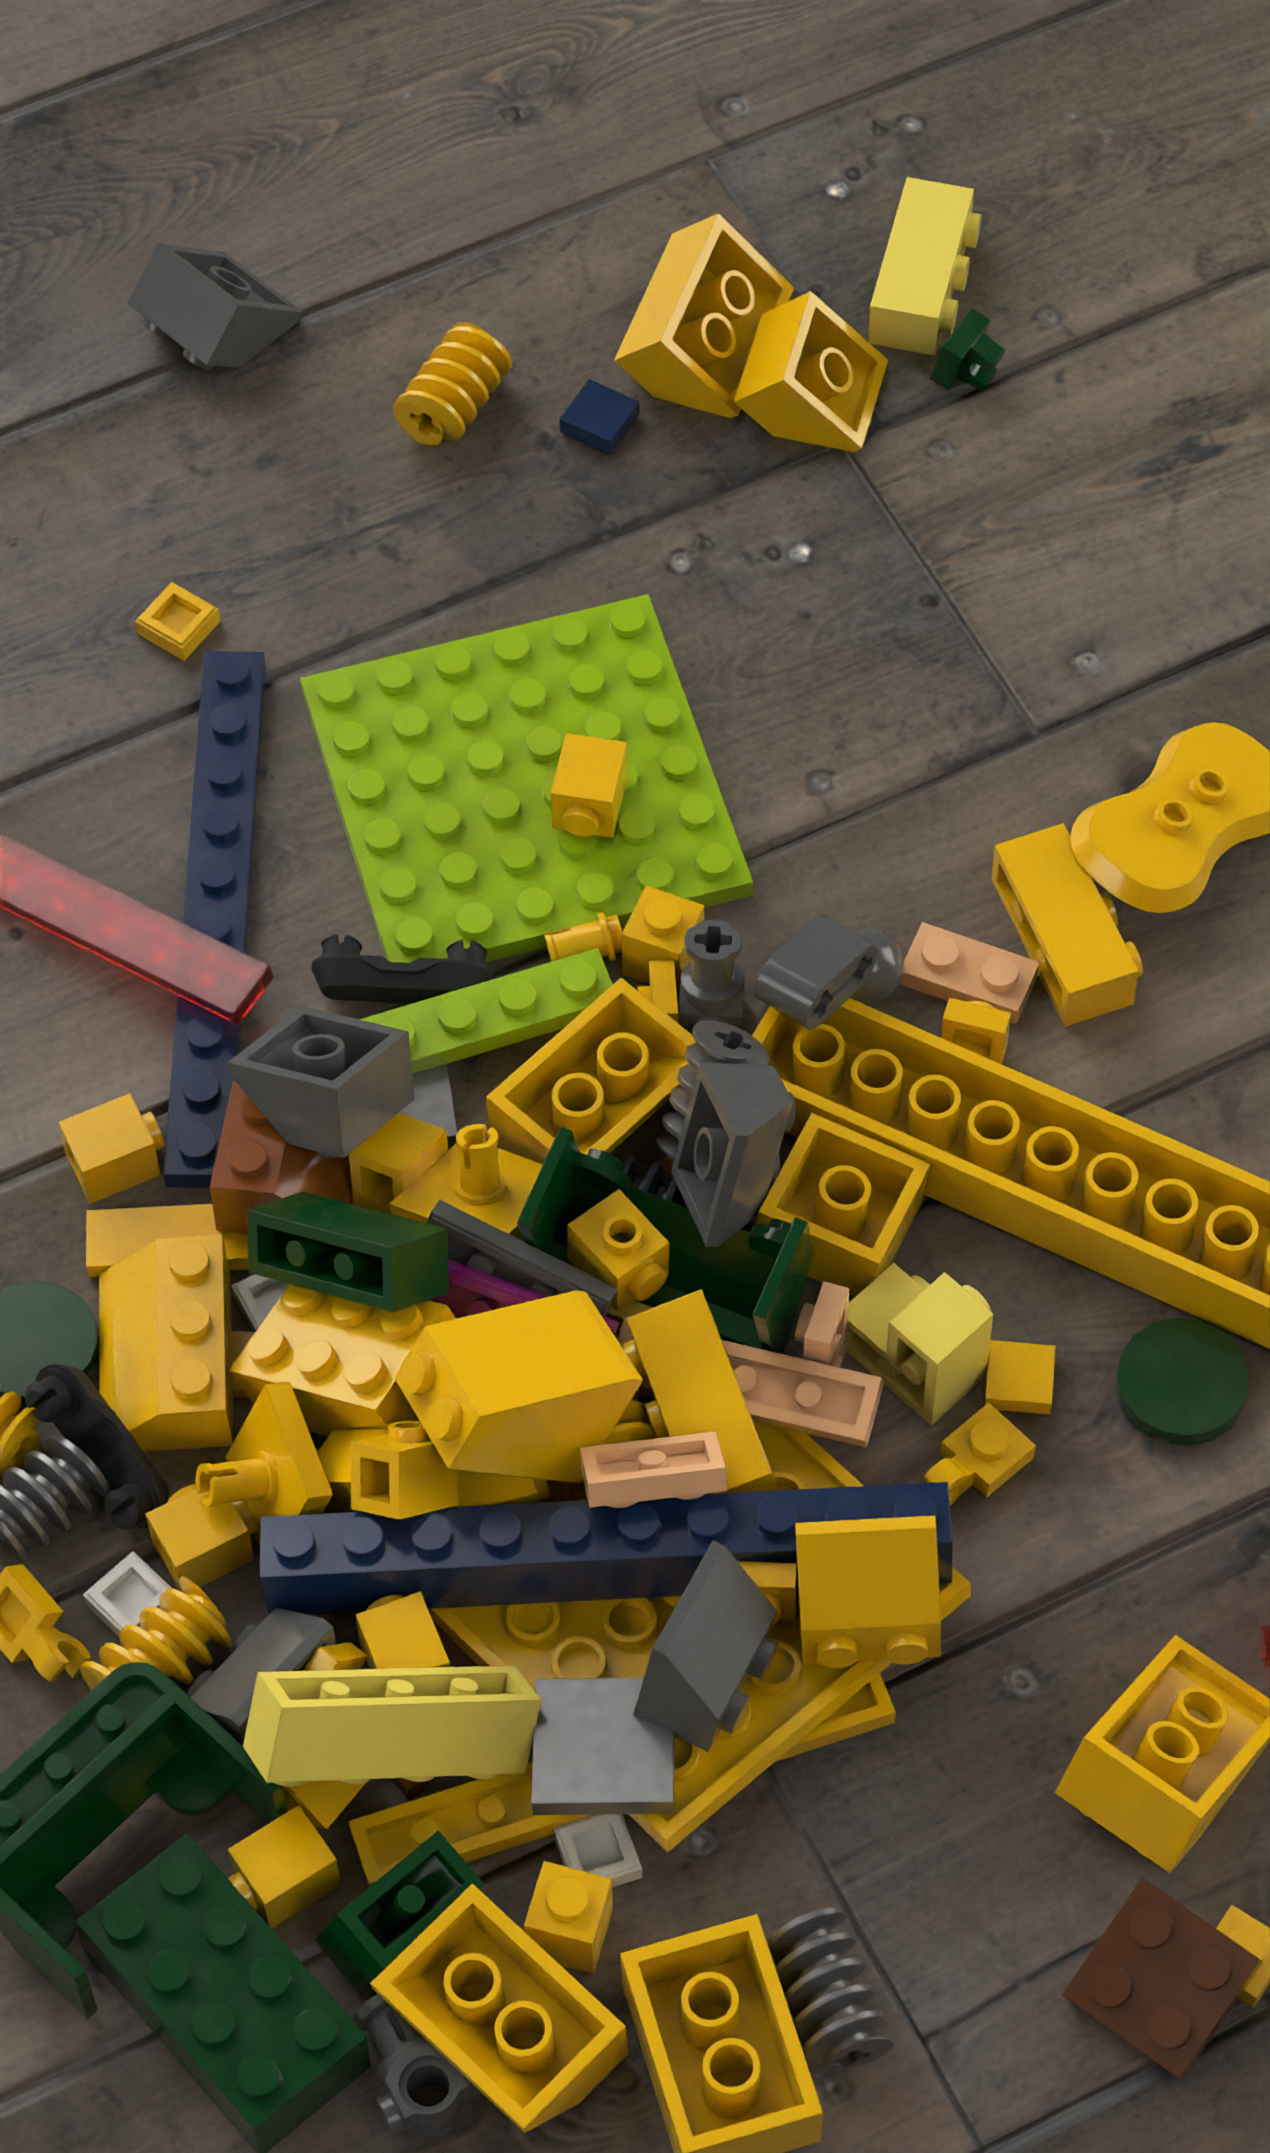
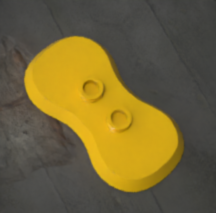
[1070,722,1270,913]

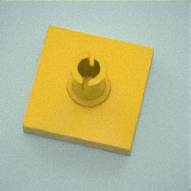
[390,1124,543,1242]
[195,1381,333,1548]

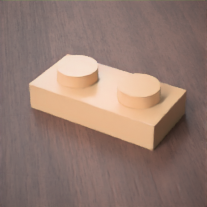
[900,922,1040,1025]
[795,1281,849,1368]
[580,1431,727,1508]

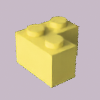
[847,1263,993,1426]

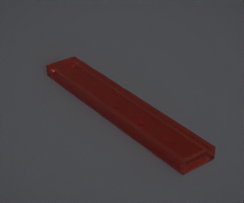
[0,834,274,1025]

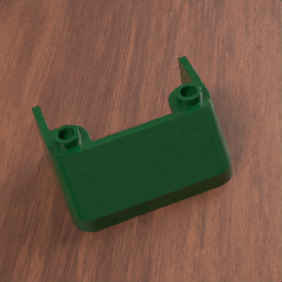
[517,1127,814,1354]
[0,1662,288,2020]

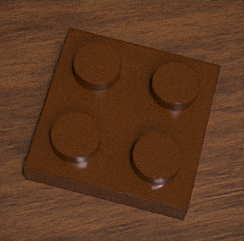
[1062,1877,1263,2080]

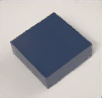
[560,379,640,454]

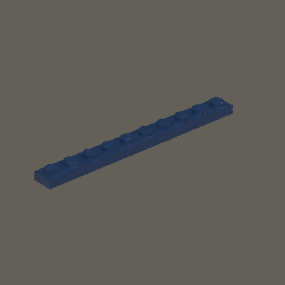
[163,651,266,1188]

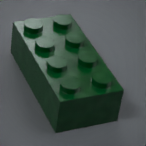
[75,1833,371,2153]

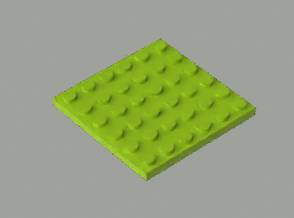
[300,594,753,963]

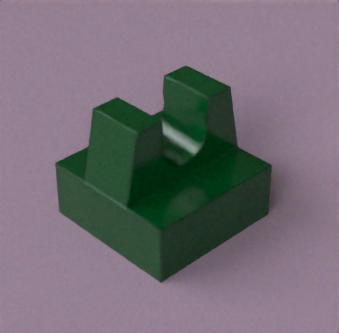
[930,308,1005,391]

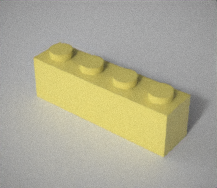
[243,1665,542,1787]

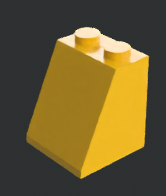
[395,1290,643,1483]

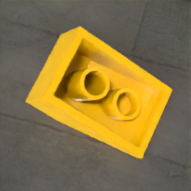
[1054,1635,1270,1873]

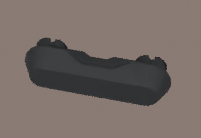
[311,934,493,1004]
[25,1364,169,1530]

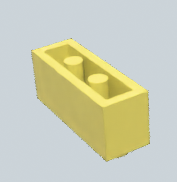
[868,177,982,356]

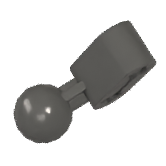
[754,914,905,1030]

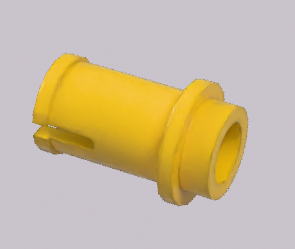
[544,912,622,962]

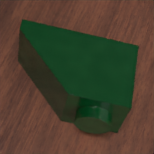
[315,1830,484,1994]

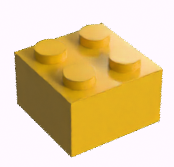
[757,1113,931,1297]

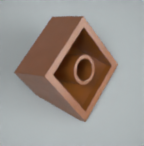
[210,1080,353,1234]

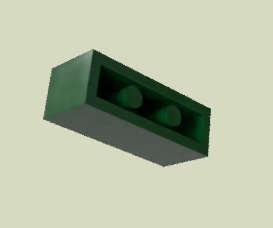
[247,1192,449,1312]

